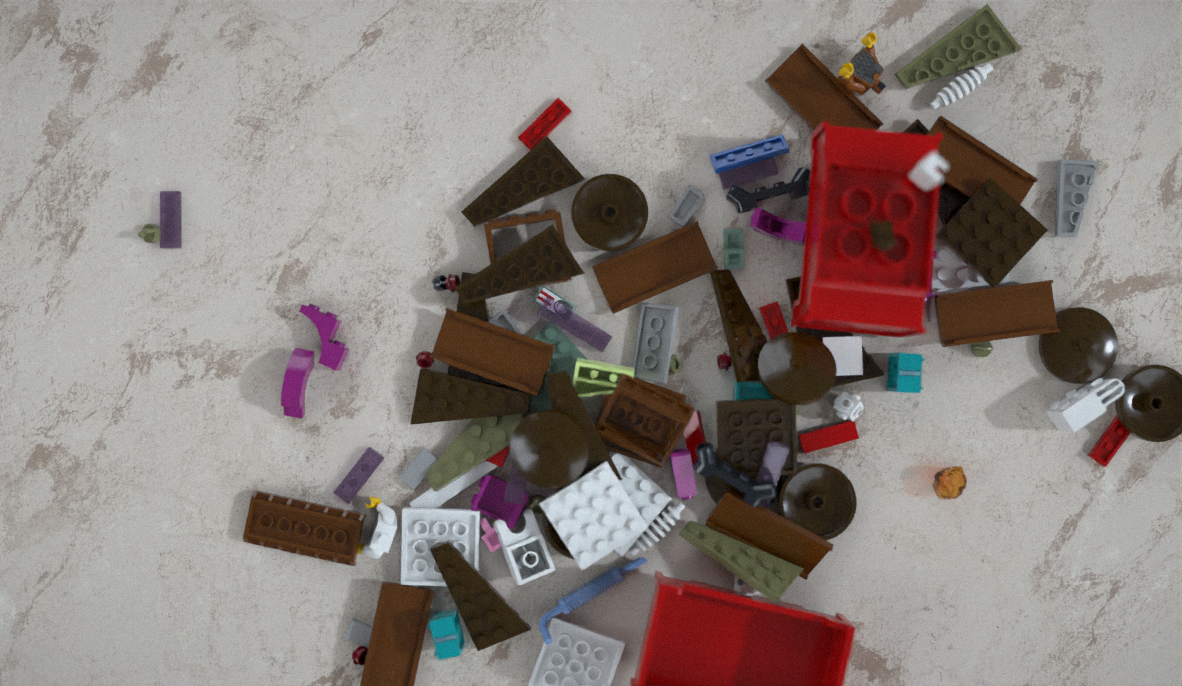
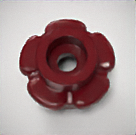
[445,274,461,293]
[416,351,435,368]
[717,352,732,371]
[352,646,368,665]

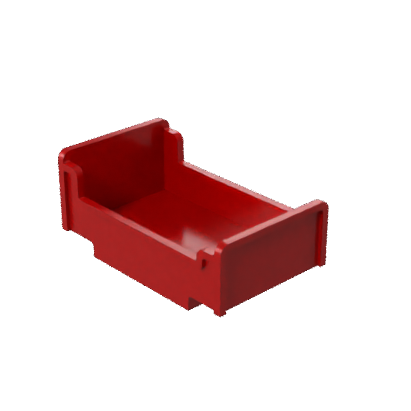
[791,121,943,338]
[630,570,855,686]

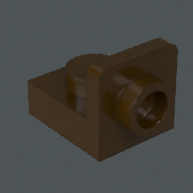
[869,221,898,251]

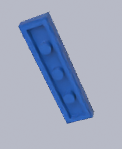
[710,134,789,174]

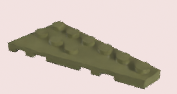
[894,4,1022,89]
[426,384,525,492]
[679,520,804,603]

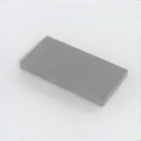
[631,302,679,384]

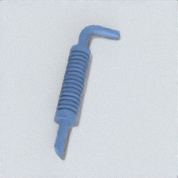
[539,557,648,644]

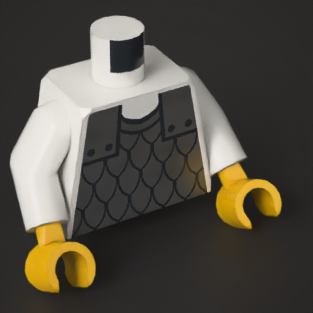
[357,497,397,559]

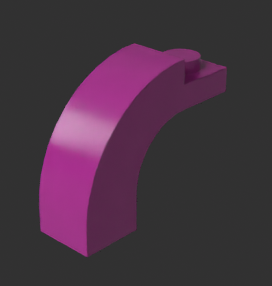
[750,208,806,246]
[281,348,314,419]

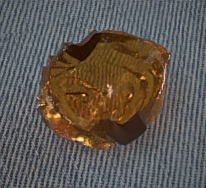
[933,466,967,500]

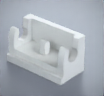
[908,152,948,191]

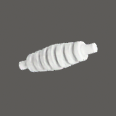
[929,64,993,110]
[629,501,685,556]

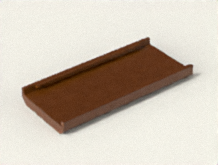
[765,44,884,130]
[926,116,1038,204]
[592,221,718,314]
[934,280,1060,347]
[429,308,555,396]
[705,488,833,580]
[243,490,367,566]
[360,581,434,686]

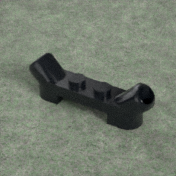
[726,167,811,214]
[693,442,777,507]

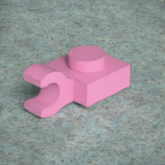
[480,518,501,553]

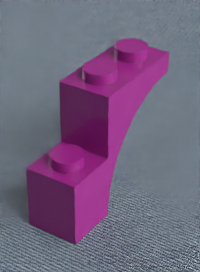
[299,303,349,371]

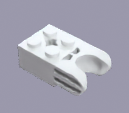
[1046,378,1125,432]
[494,508,555,585]

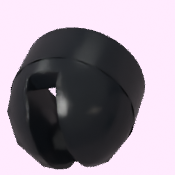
[432,275,447,291]

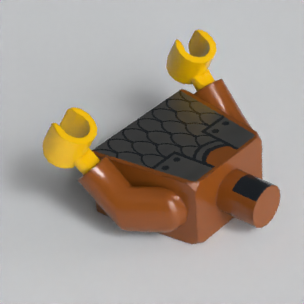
[837,33,886,95]

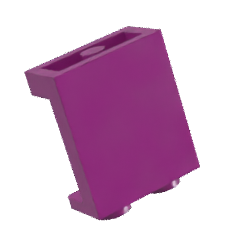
[470,473,530,530]

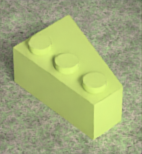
[573,358,635,397]

